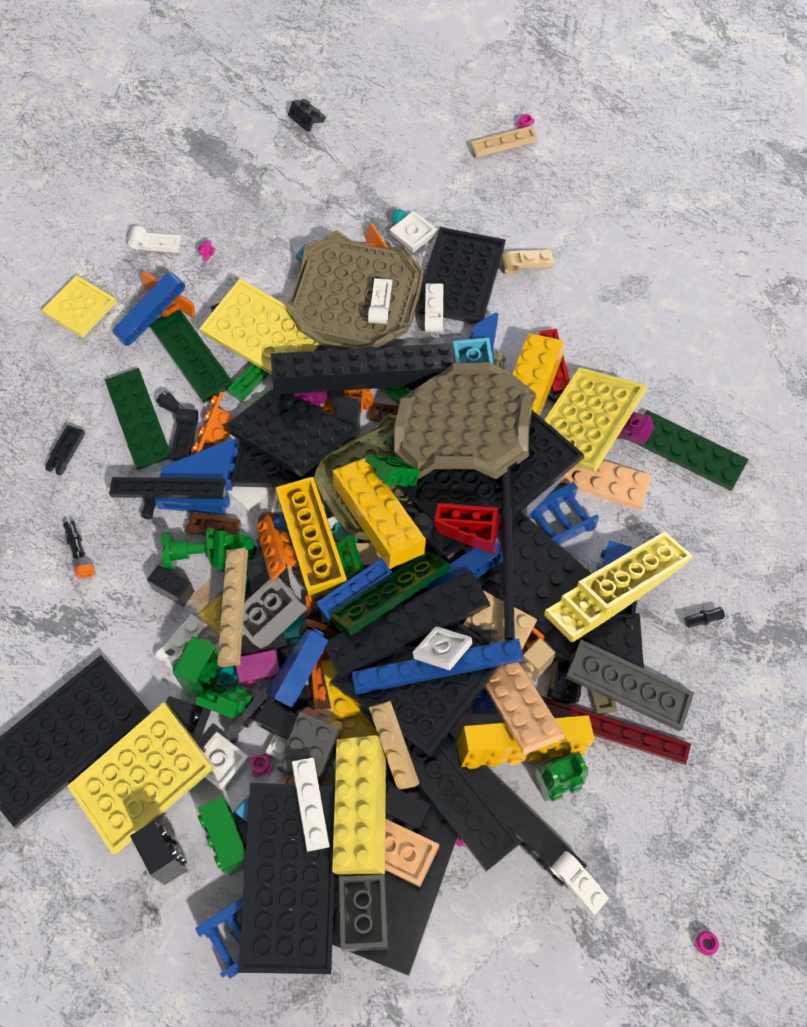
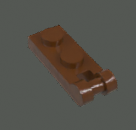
[185,512,242,536]

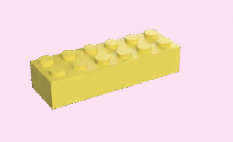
[332,735,386,877]

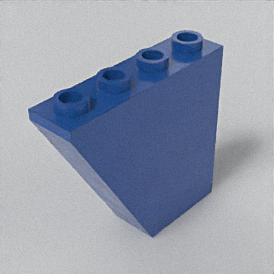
[154,439,239,514]

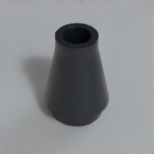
[156,391,184,415]

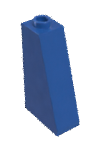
[266,628,329,707]

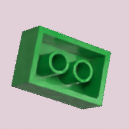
[173,636,223,697]
[198,796,246,876]

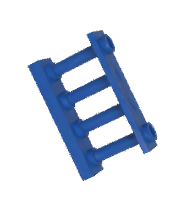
[522,481,599,545]
[195,897,243,979]

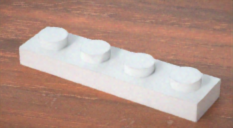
[291,758,329,852]

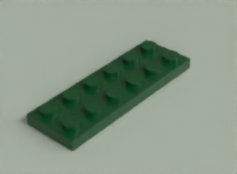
[150,310,233,404]
[105,368,170,470]
[635,410,749,491]
[329,550,451,635]

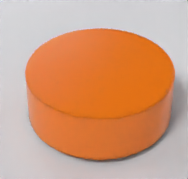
[74,565,95,578]

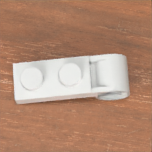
[128,226,182,253]
[368,278,392,324]
[425,284,443,333]
[550,851,609,915]

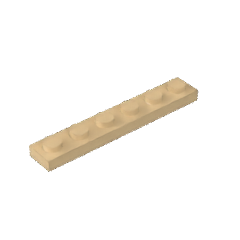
[217,548,248,667]

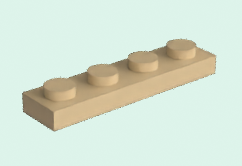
[471,126,538,158]
[369,701,419,790]

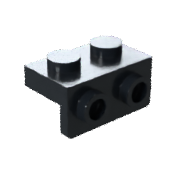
[288,99,326,132]
[547,657,582,704]

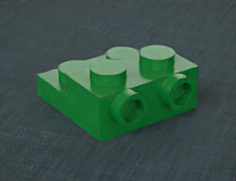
[365,454,420,487]
[214,530,257,574]
[195,685,254,718]

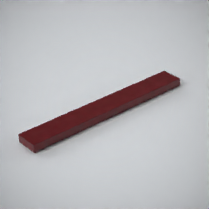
[541,696,691,765]

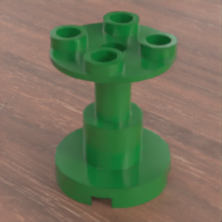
[161,527,215,571]

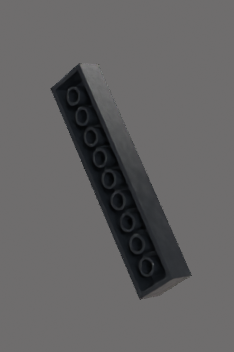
[270,343,456,395]

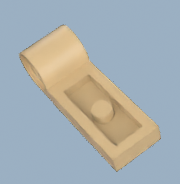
[501,249,555,275]

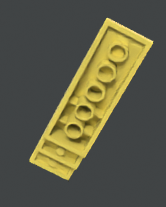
[544,532,693,642]

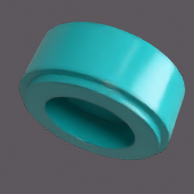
[392,209,407,225]
[219,666,239,687]

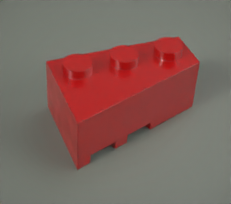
[435,503,500,555]

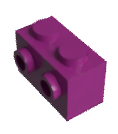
[616,412,655,444]
[236,647,279,684]

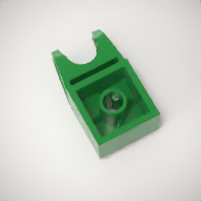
[534,751,588,802]

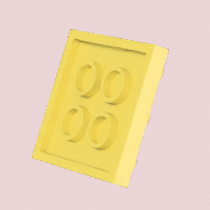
[42,275,117,338]

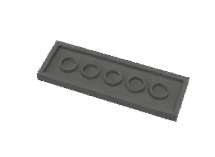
[565,640,694,731]

